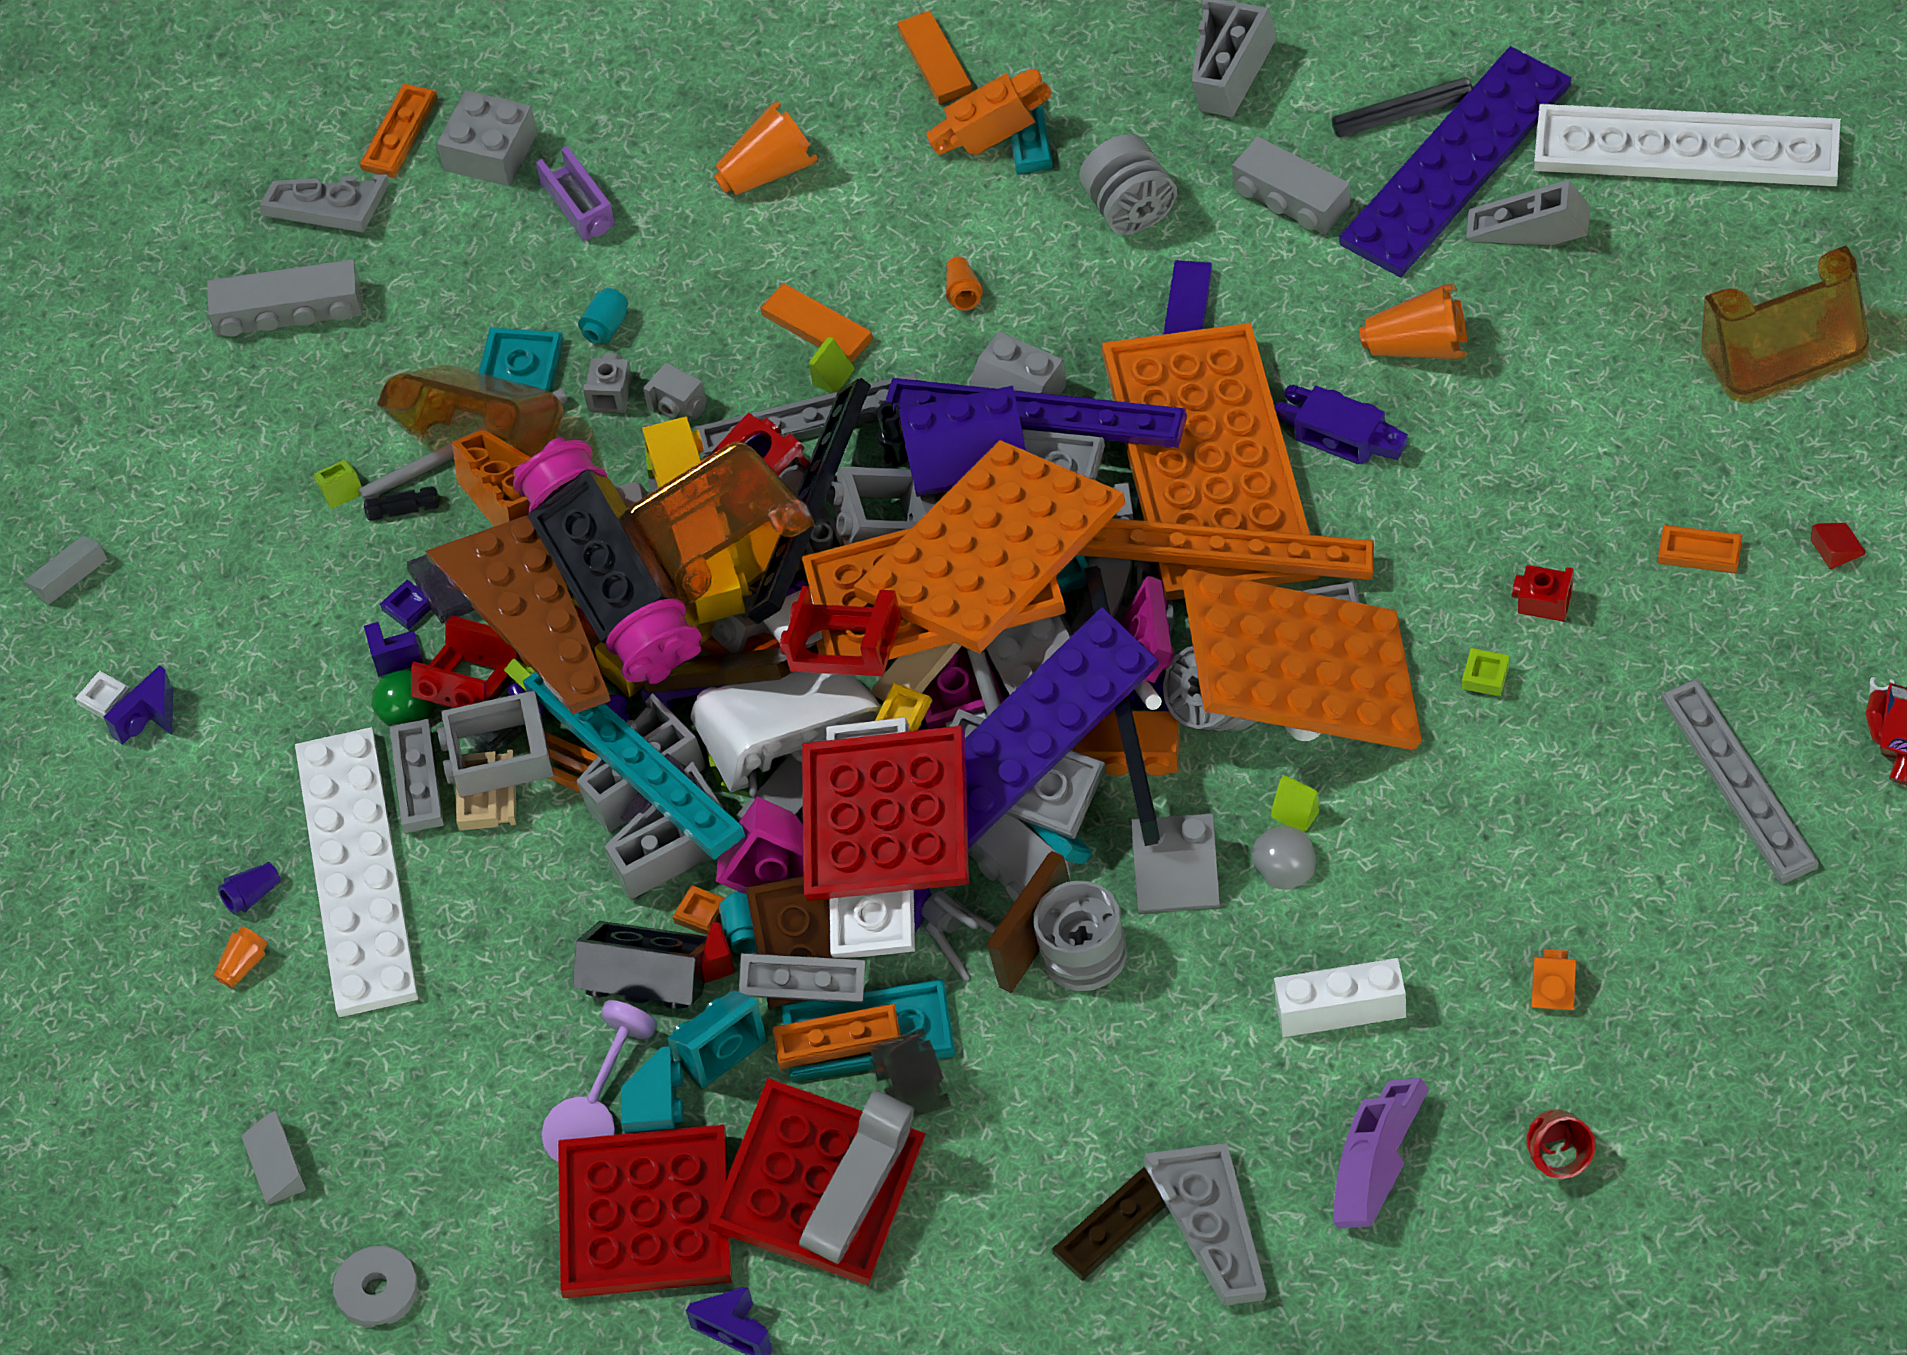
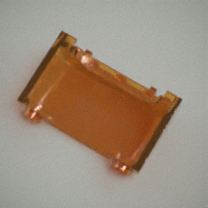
[1701,245,1869,403]
[377,364,563,457]
[628,442,815,607]

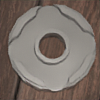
[333,1246,418,1328]

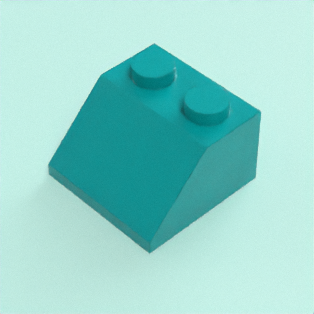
[667,990,767,1089]

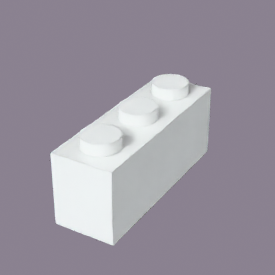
[1274,958,1406,1037]

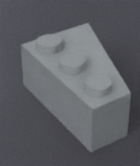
[1191,0,1277,117]
[577,693,706,833]
[604,762,723,900]

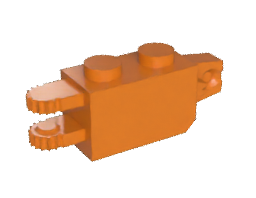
[926,68,1052,155]

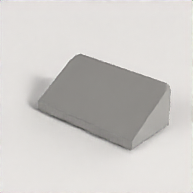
[23,535,107,606]
[241,1110,306,1205]

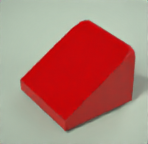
[1811,523,1865,569]
[701,922,735,983]

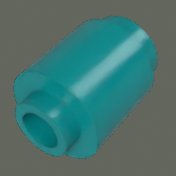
[578,288,628,344]
[719,891,757,955]

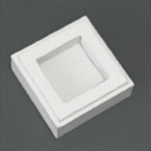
[75,670,131,719]

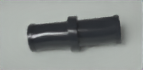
[876,402,908,466]

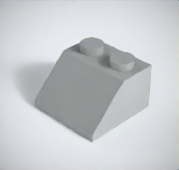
[969,331,1066,395]
[1131,814,1220,914]

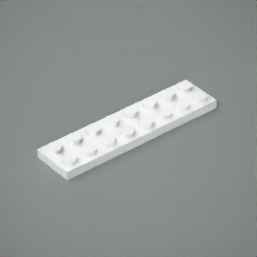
[1534,104,1840,186]
[295,727,419,1017]

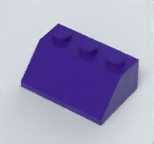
[899,386,1026,497]

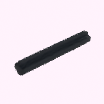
[1332,77,1473,137]

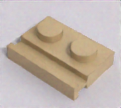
[456,750,517,831]

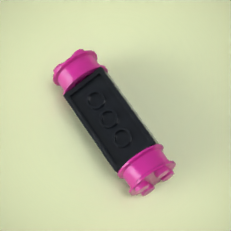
[513,437,702,684]

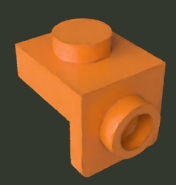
[1531,949,1577,1010]

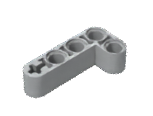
[799,1090,914,1264]

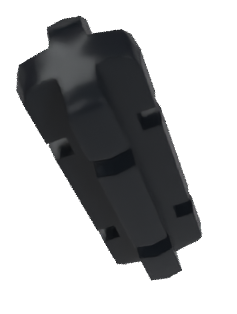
[364,486,439,521]

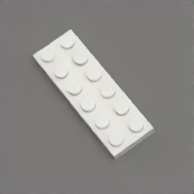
[826,718,915,959]

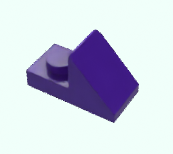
[103,665,173,745]
[686,1287,773,1355]

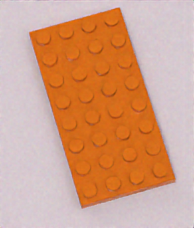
[1101,323,1319,601]

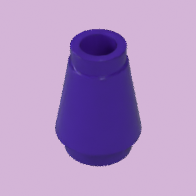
[218,862,281,914]

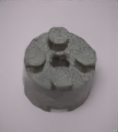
[870,1028,950,1118]

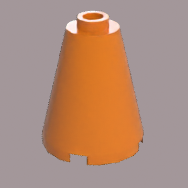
[713,100,819,195]
[1359,283,1468,360]

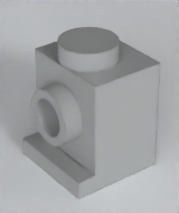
[583,353,632,413]
[643,362,707,423]

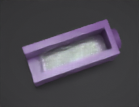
[536,146,615,242]

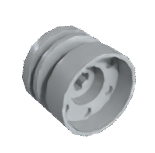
[1079,134,1177,235]
[1163,646,1256,732]
[1034,881,1127,991]

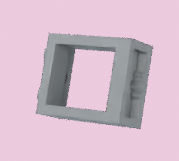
[827,466,936,545]
[437,690,554,797]

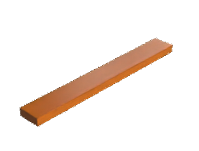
[1076,518,1374,580]

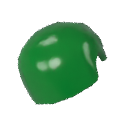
[371,670,436,726]

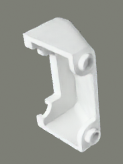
[690,672,881,793]

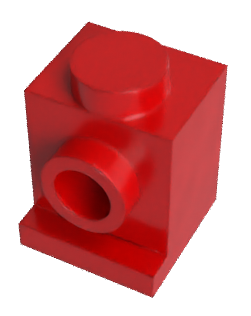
[1512,565,1574,622]

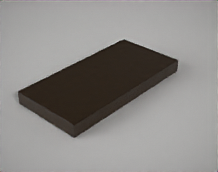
[644,644,819,693]

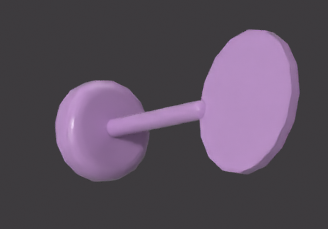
[541,1000,658,1162]

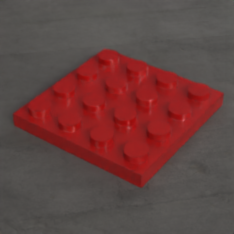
[802,726,969,901]
[709,1078,926,1286]
[558,1124,732,1298]

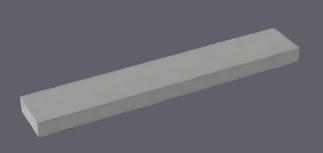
[695,373,918,458]
[1661,679,1818,885]

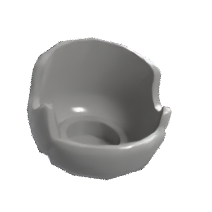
[1251,825,1317,889]

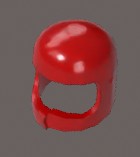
[1526,1109,1595,1179]

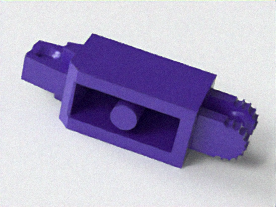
[1275,384,1408,464]

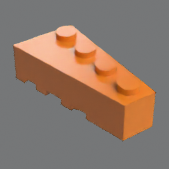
[452,429,532,527]

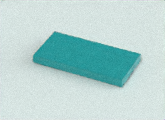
[781,979,956,1082]

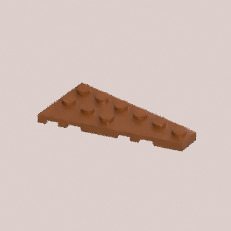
[426,515,611,714]

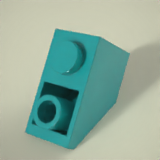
[621,1046,684,1134]

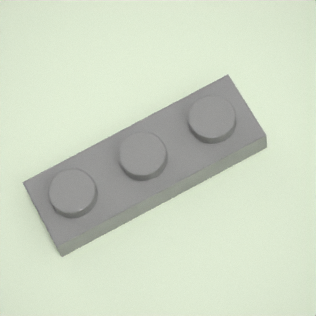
[389,719,444,833]
[739,954,865,1003]

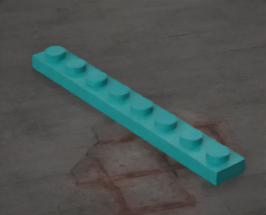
[523,672,746,860]

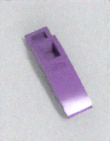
[1334,1078,1429,1229]

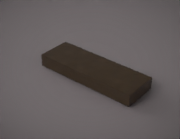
[1052,1167,1167,1281]

